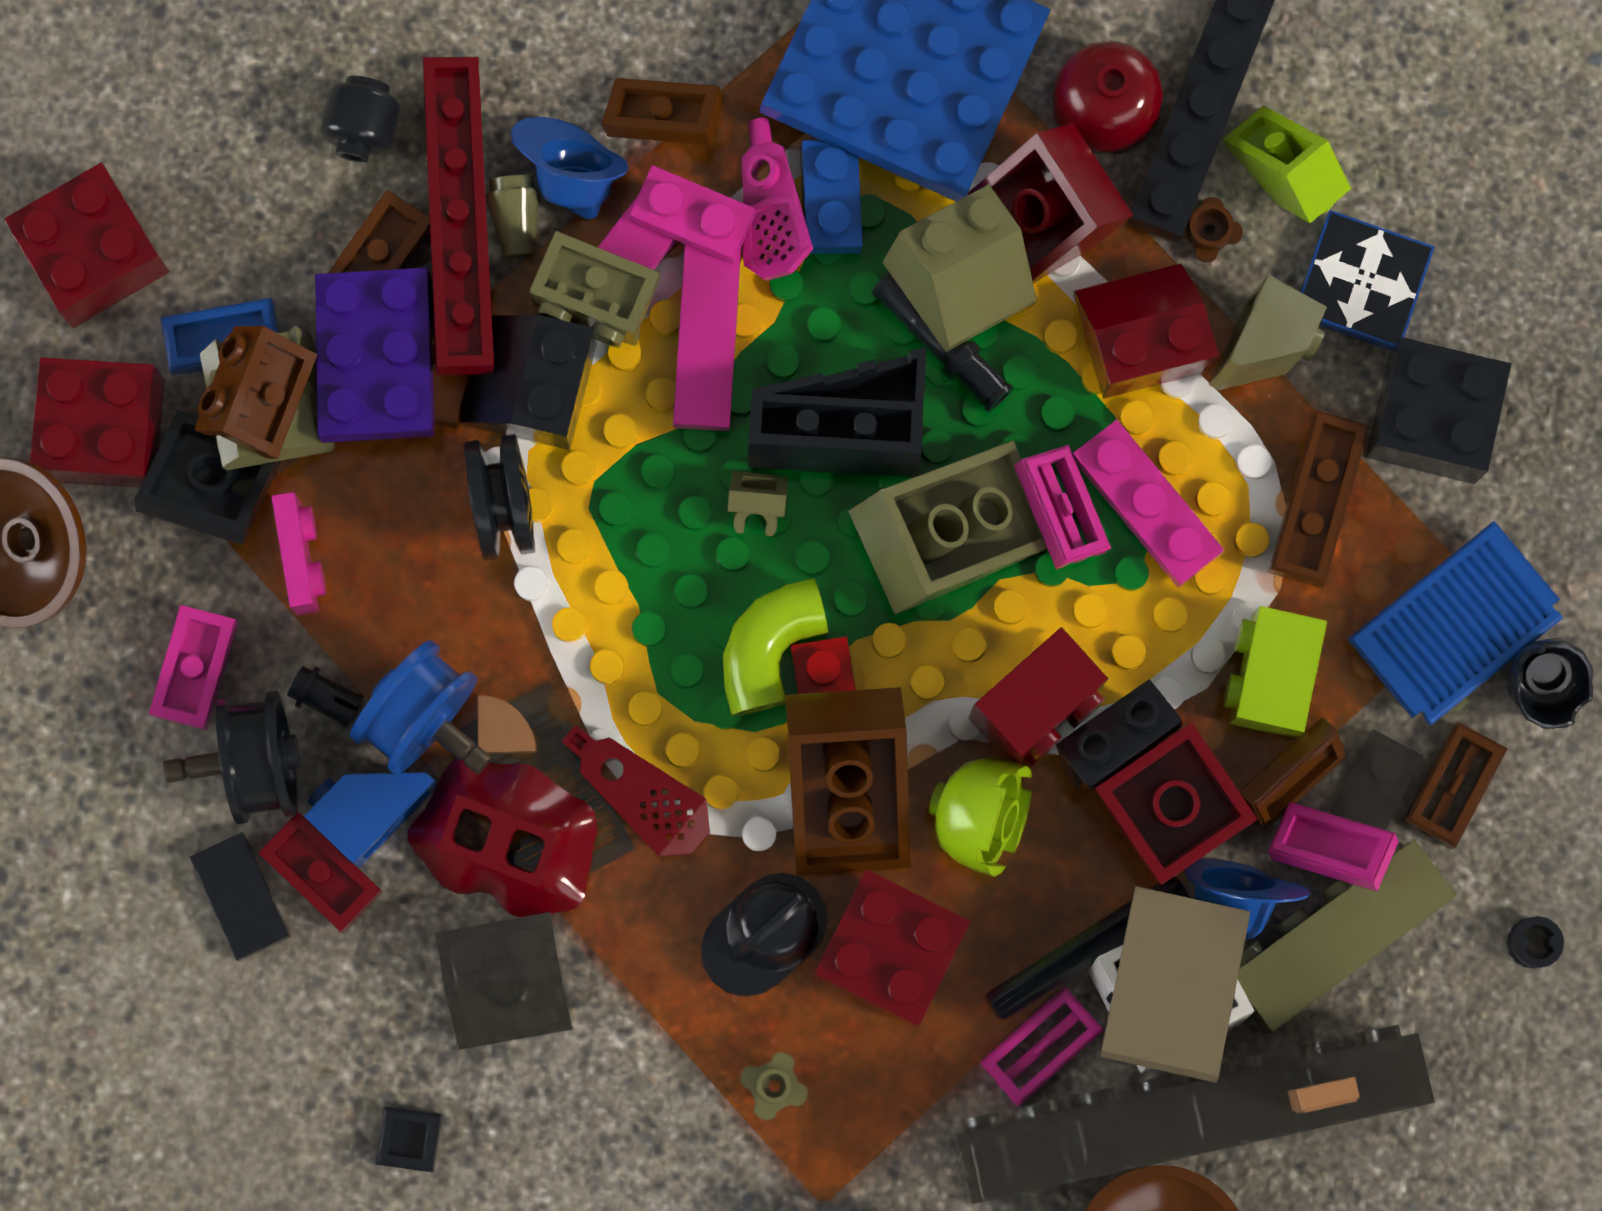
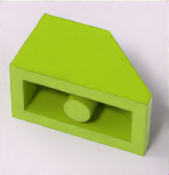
[1222,105,1352,223]

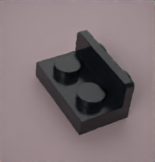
[1055,679,1182,789]

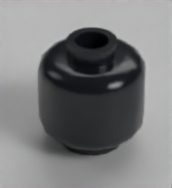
[321,75,400,163]

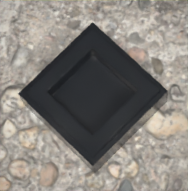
[375,1107,443,1172]

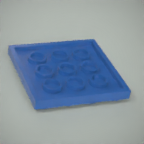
[759,0,1051,201]

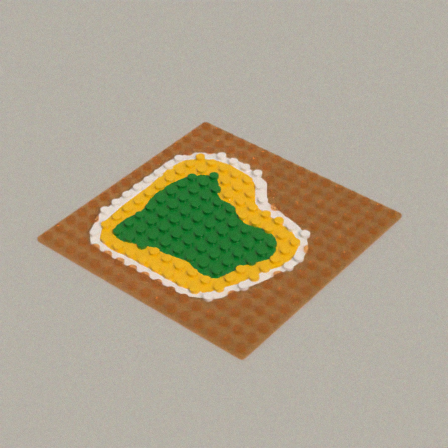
[226,21,1452,1202]

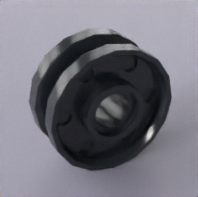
[464,434,535,561]

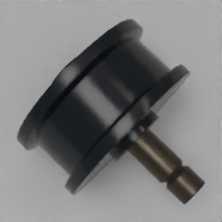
[163,690,301,825]

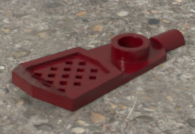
[561,724,710,857]

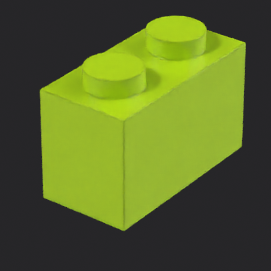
[1223,606,1327,739]

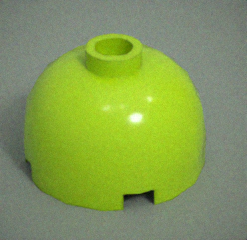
[929,757,1032,877]

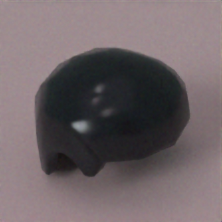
[1507,637,1593,729]

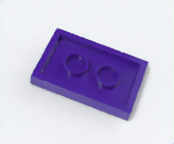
[315,268,435,443]

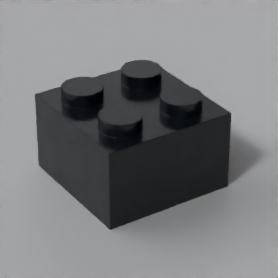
[1365,337,1512,484]

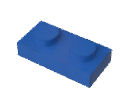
[800,140,863,254]

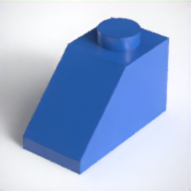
[304,772,438,868]

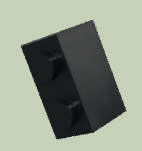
[460,315,597,450]

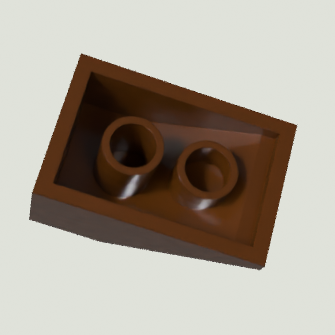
[785,687,911,875]

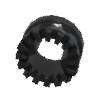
[1506,916,1564,969]

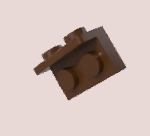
[195,326,317,459]

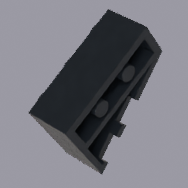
[748,347,926,477]

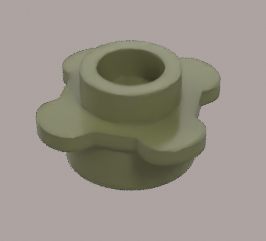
[741,1052,808,1120]

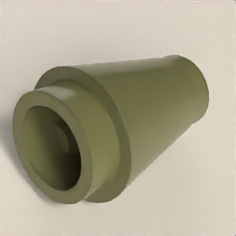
[485,175,540,258]

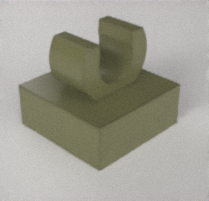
[727,471,789,536]

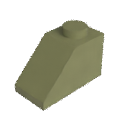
[1209,274,1327,390]

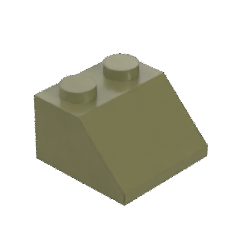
[882,185,1036,352]

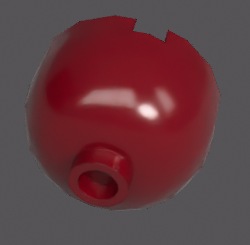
[1052,40,1163,154]

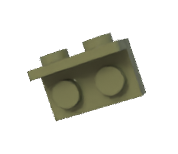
[529,231,661,348]

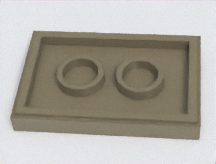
[1100,886,1251,1083]

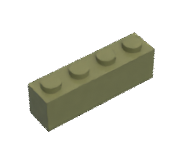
[1238,840,1457,1034]

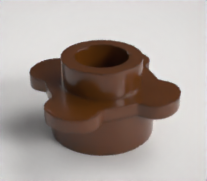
[1182,197,1243,263]

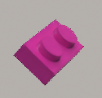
[630,165,756,264]
[271,492,326,616]
[148,605,239,731]

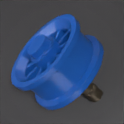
[350,640,492,775]

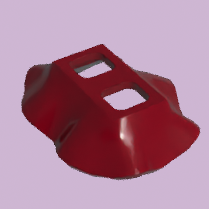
[407,759,597,919]

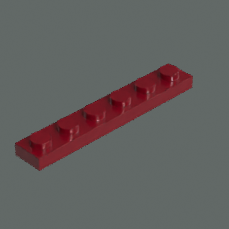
[423,57,494,375]

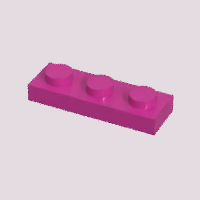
[1073,419,1224,588]

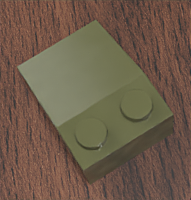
[849,441,1047,614]

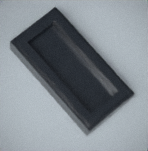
[190,832,291,962]

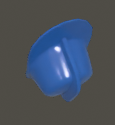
[510,117,629,220]
[1184,859,1310,940]

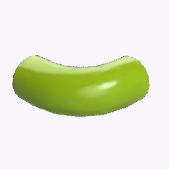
[723,578,828,716]

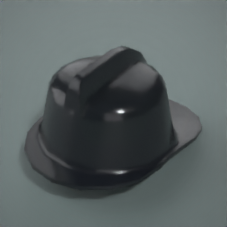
[701,873,828,997]

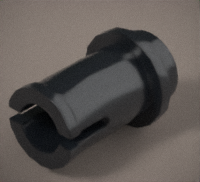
[287,666,365,728]

